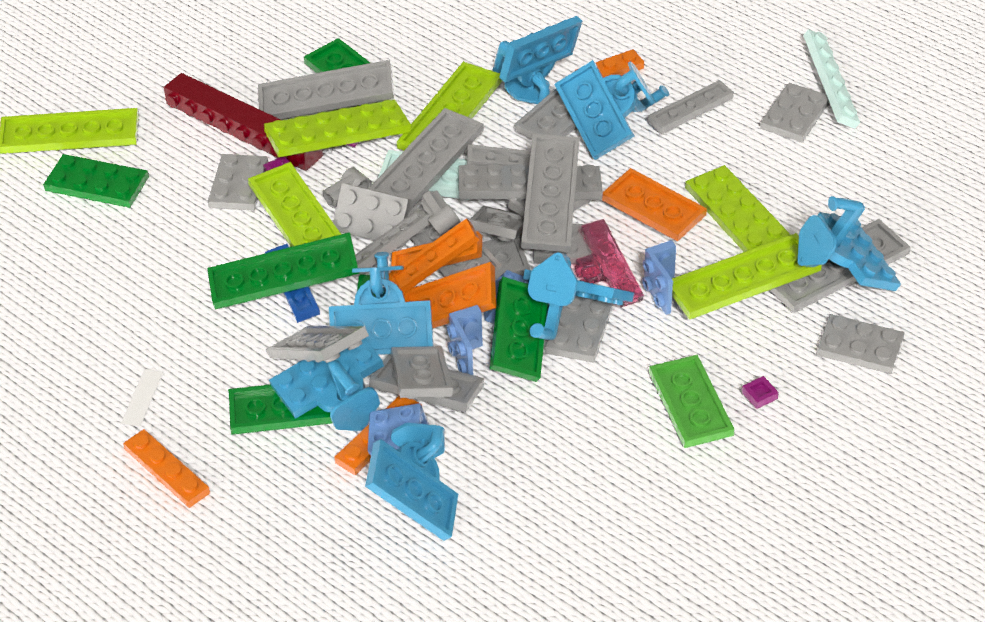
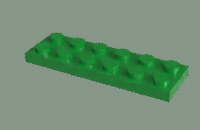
[207,232,360,310]

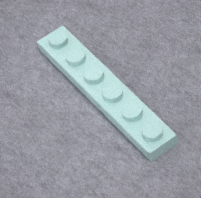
[803,29,861,129]

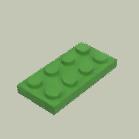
[649,354,735,448]

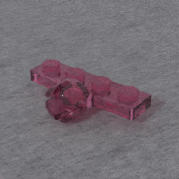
[574,219,644,308]

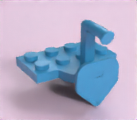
[492,16,583,104]
[554,60,670,160]
[798,196,901,291]
[329,252,434,355]
[523,252,634,340]
[269,338,384,431]
[365,423,459,541]

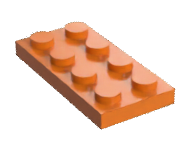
[602,168,707,242]
[404,262,496,328]

